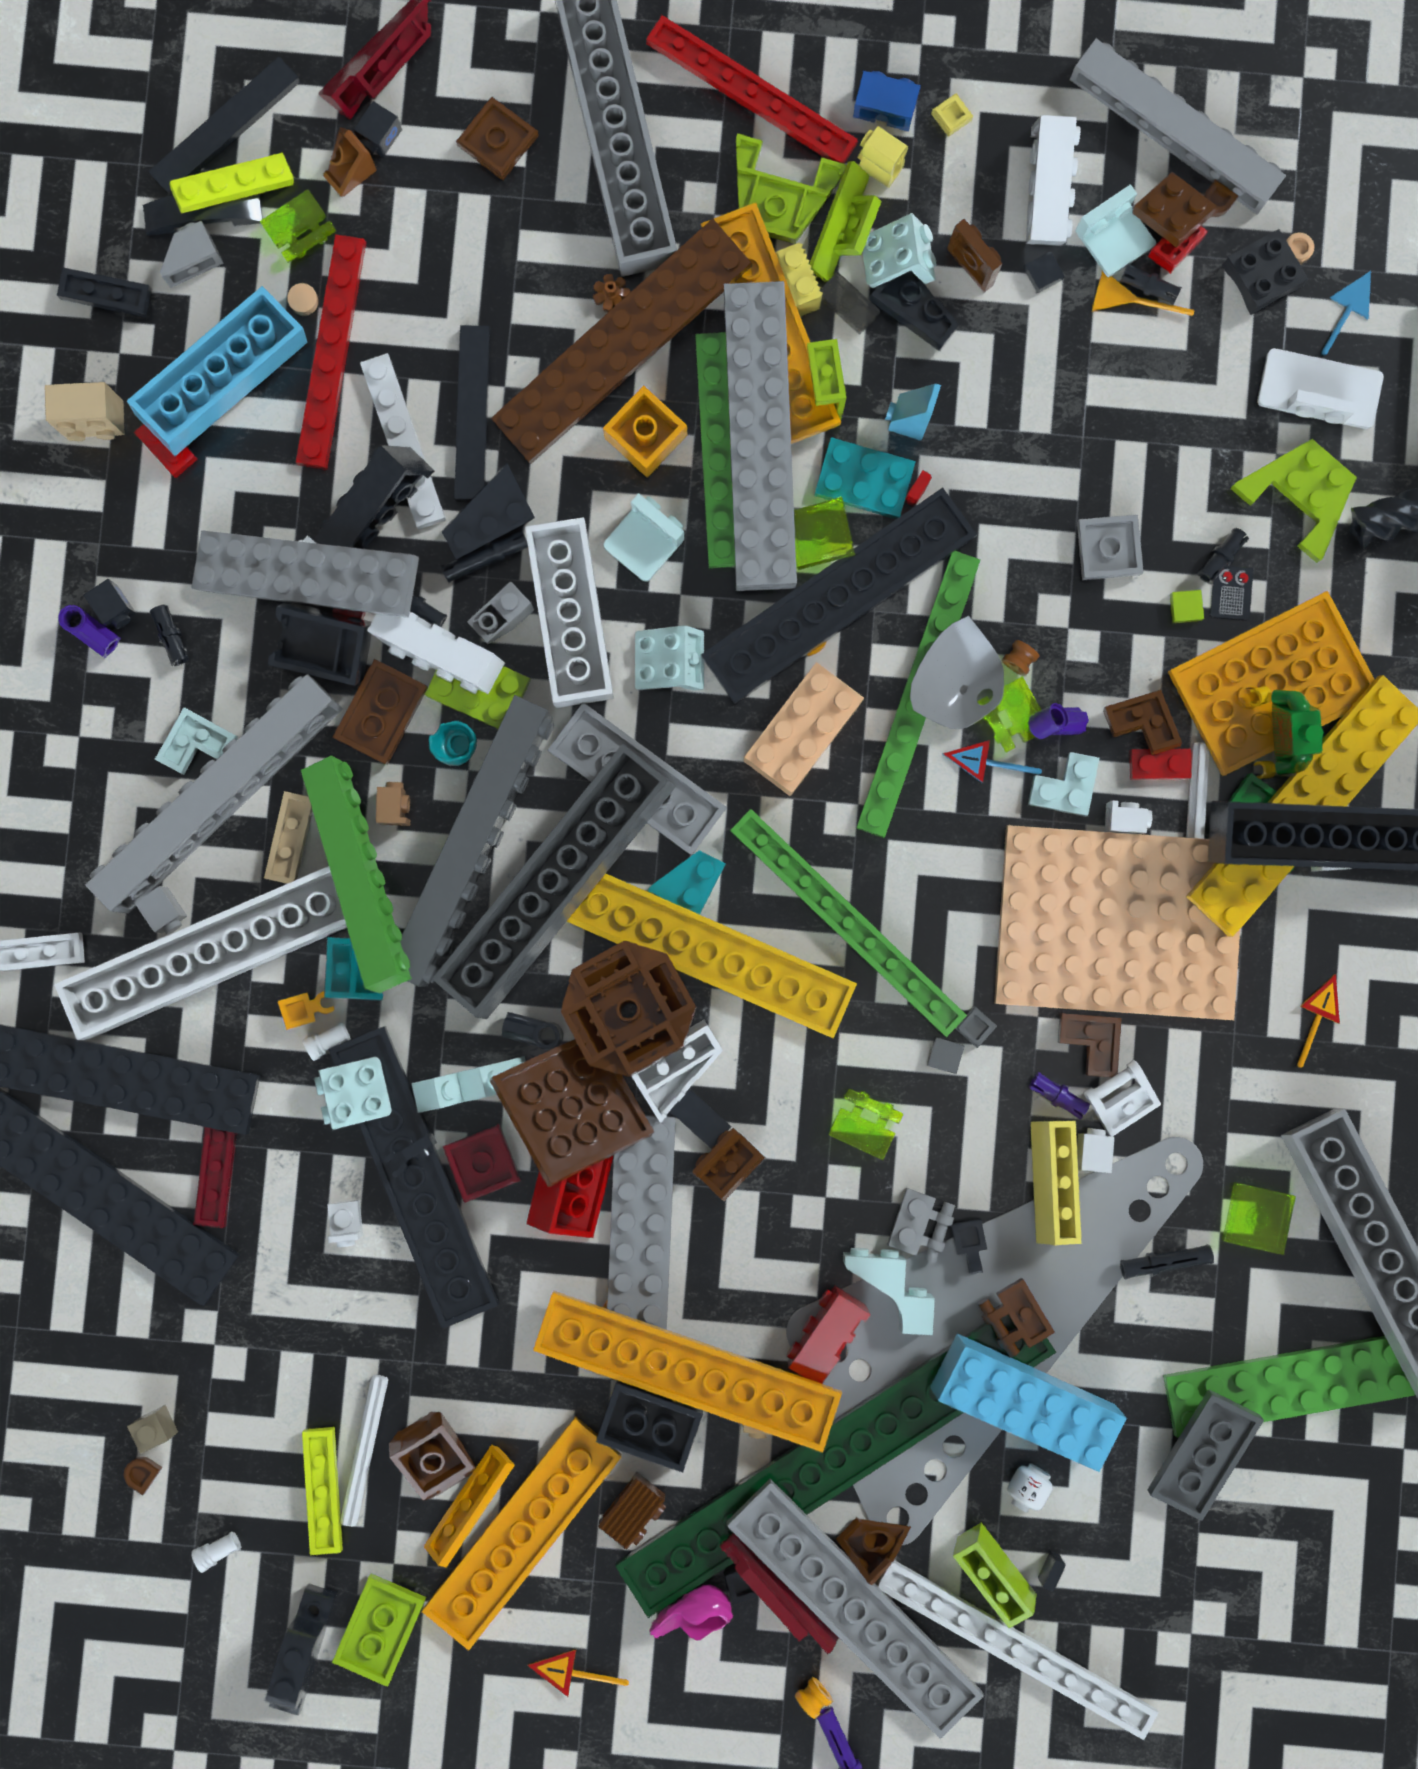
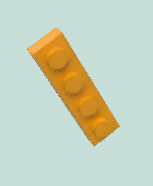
[423,1445,515,1567]

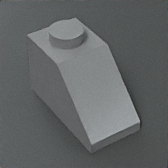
[160,221,223,288]

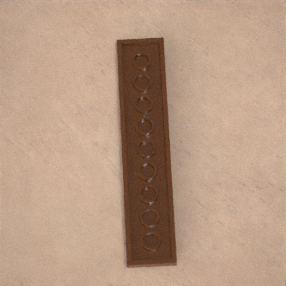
[491,218,752,464]

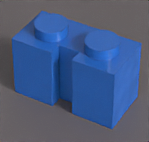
[853,71,921,132]

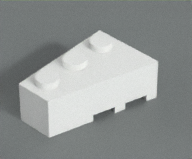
[632,1020,723,1123]

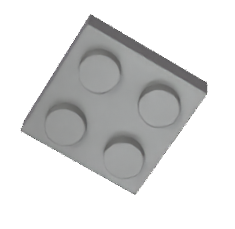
[1077,515,1143,580]

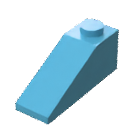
[886,384,941,440]

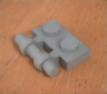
[887,1188,955,1263]

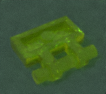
[259,189,336,263]
[977,676,1041,753]
[828,1088,903,1160]

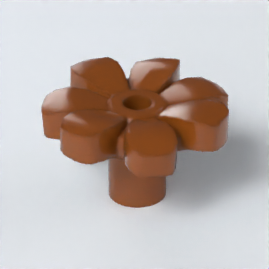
[593,274,630,312]

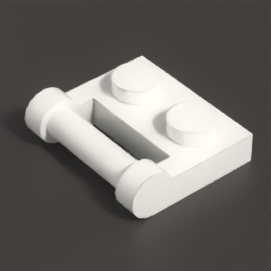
[1083,1060,1161,1137]

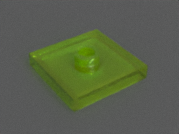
[794,497,855,570]
[1222,1182,1296,1255]

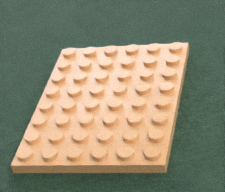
[994,825,1240,1020]

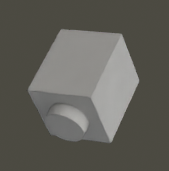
[135,886,188,934]

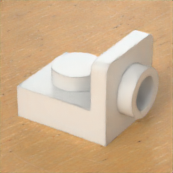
[327,1200,363,1247]

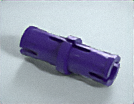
[1029,1072,1090,1120]

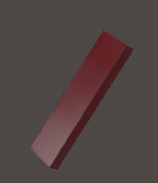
[193,1127,237,1228]

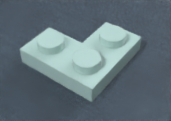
[155,708,238,775]
[1028,752,1099,817]

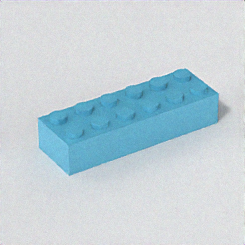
[127,286,307,456]
[930,1334,1127,1472]

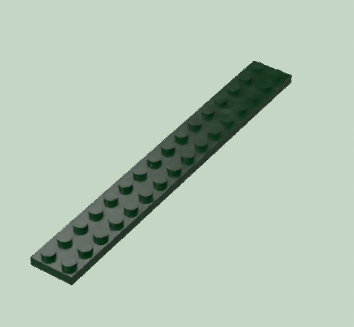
[615,1314,1057,1618]

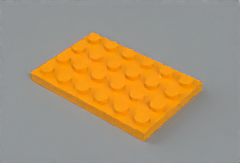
[1168,591,1375,777]

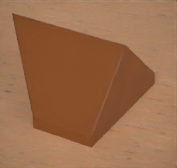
[323,127,376,197]

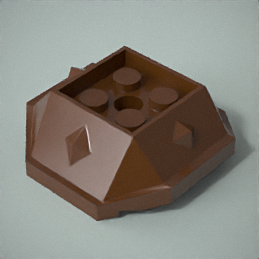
[561,940,697,1077]

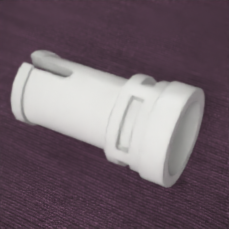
[303,1022,351,1061]
[192,1531,241,1573]

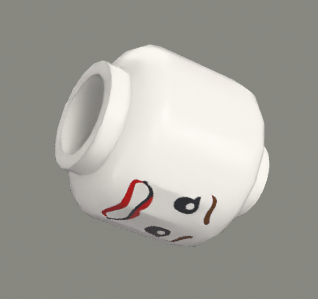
[1007,1463,1053,1513]

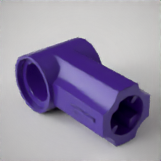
[58,605,121,658]
[1028,703,1089,739]

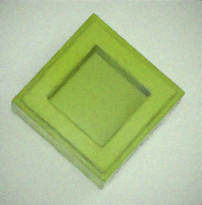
[1170,590,1204,623]

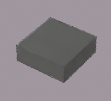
[955,1006,997,1048]
[927,1037,965,1074]

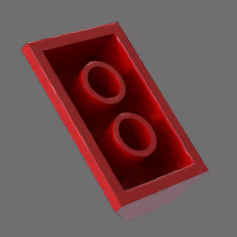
[526,1155,614,1238]

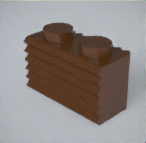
[598,1472,666,1549]

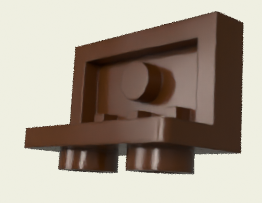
[692,1128,765,1201]

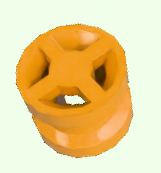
[795,1677,833,1719]

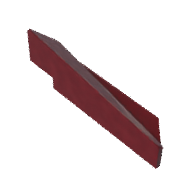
[318,0,431,119]
[720,1532,839,1655]

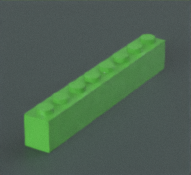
[301,756,411,993]

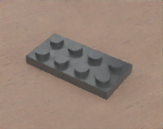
[1147,1389,1264,1521]

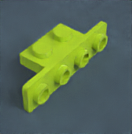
[809,161,881,282]

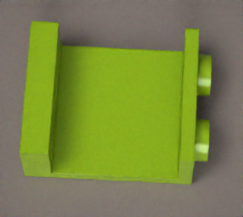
[807,339,846,420]

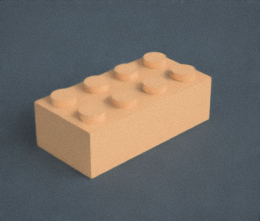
[744,662,864,797]

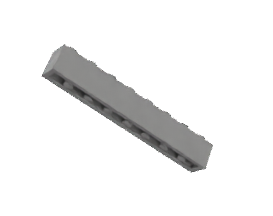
[1070,38,1286,215]

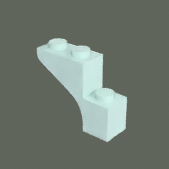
[411,1056,526,1113]
[843,1248,935,1335]

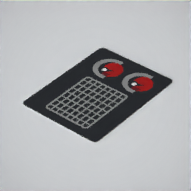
[1210,566,1254,620]

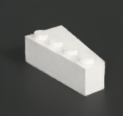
[1026,115,1080,246]
[367,612,505,694]

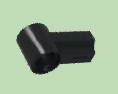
[501,1012,564,1049]

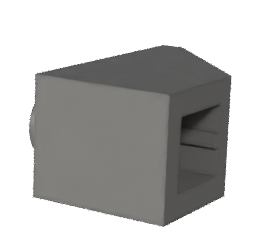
[467,581,534,644]

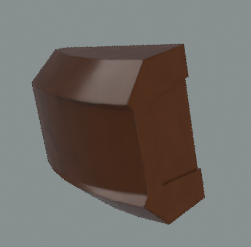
[389,1412,476,1501]

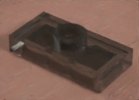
[820,271,880,335]

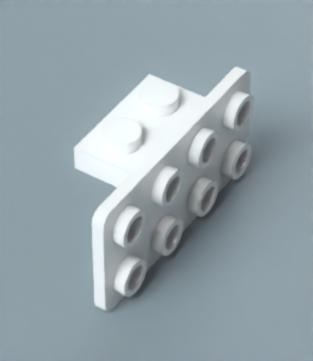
[1257,348,1383,429]

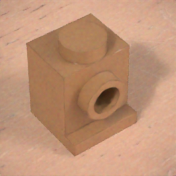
[376,782,410,826]

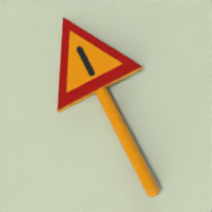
[1297,974,1340,1068]
[527,1649,629,1697]

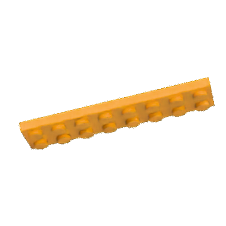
[701,202,841,444]
[422,1416,622,1650]

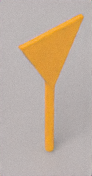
[1092,270,1194,316]

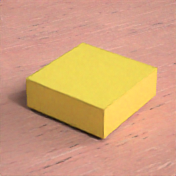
[932,93,973,137]

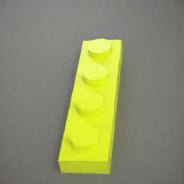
[170,153,294,214]
[302,1427,343,1555]

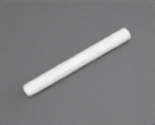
[1186,742,1209,839]
[340,1375,388,1527]

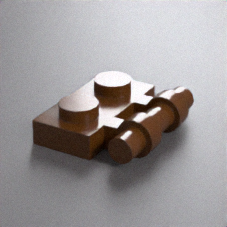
[978,1278,1055,1358]

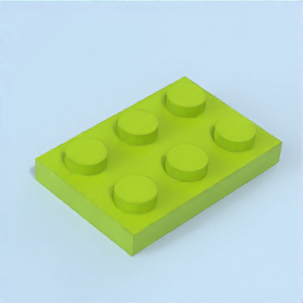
[425,666,531,729]
[332,1573,426,1687]

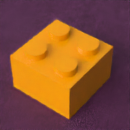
[603,385,687,478]

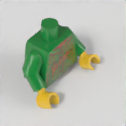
[1250,686,1323,779]

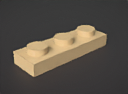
[264,791,313,884]

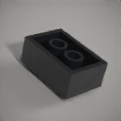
[596,1380,703,1473]

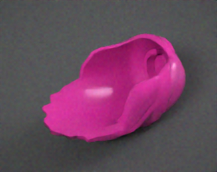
[649,1585,733,1641]

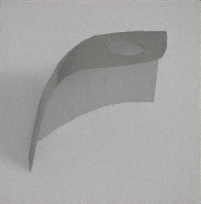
[910,616,1004,729]

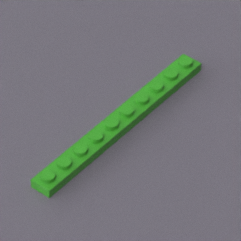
[856,551,981,838]
[730,809,967,1037]

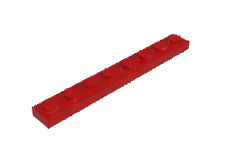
[646,15,858,164]
[296,234,366,470]

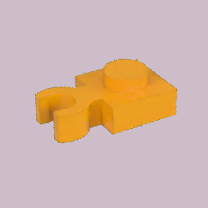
[278,991,335,1030]

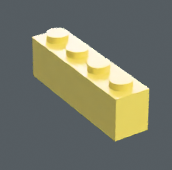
[1031,1121,1082,1245]

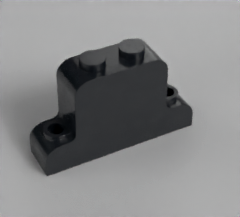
[265,1584,337,1716]

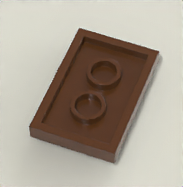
[333,659,428,765]

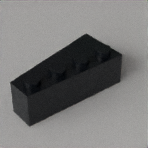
[315,445,435,549]

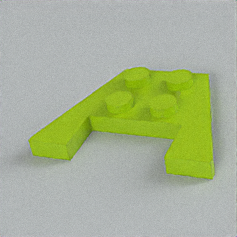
[736,134,847,244]
[1230,439,1357,563]

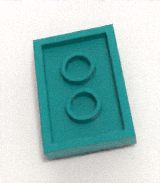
[814,437,916,519]

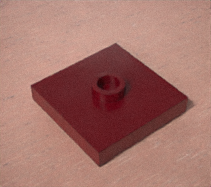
[443,1124,521,1203]

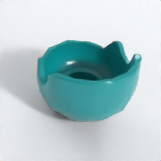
[429,721,477,766]

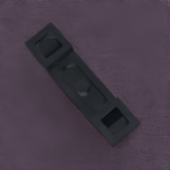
[143,193,263,236]

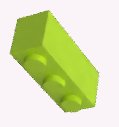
[953,1523,1037,1629]

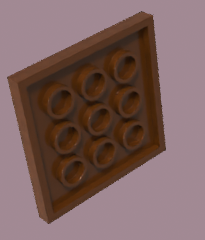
[490,1039,654,1187]

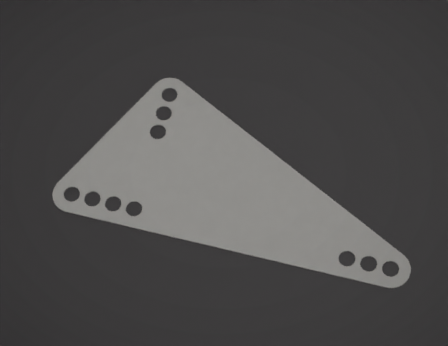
[786,1137,1203,1545]

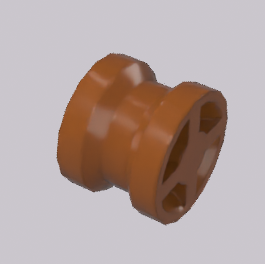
[1002,640,1040,676]

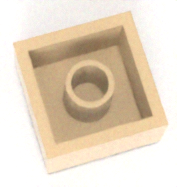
[45,382,125,441]

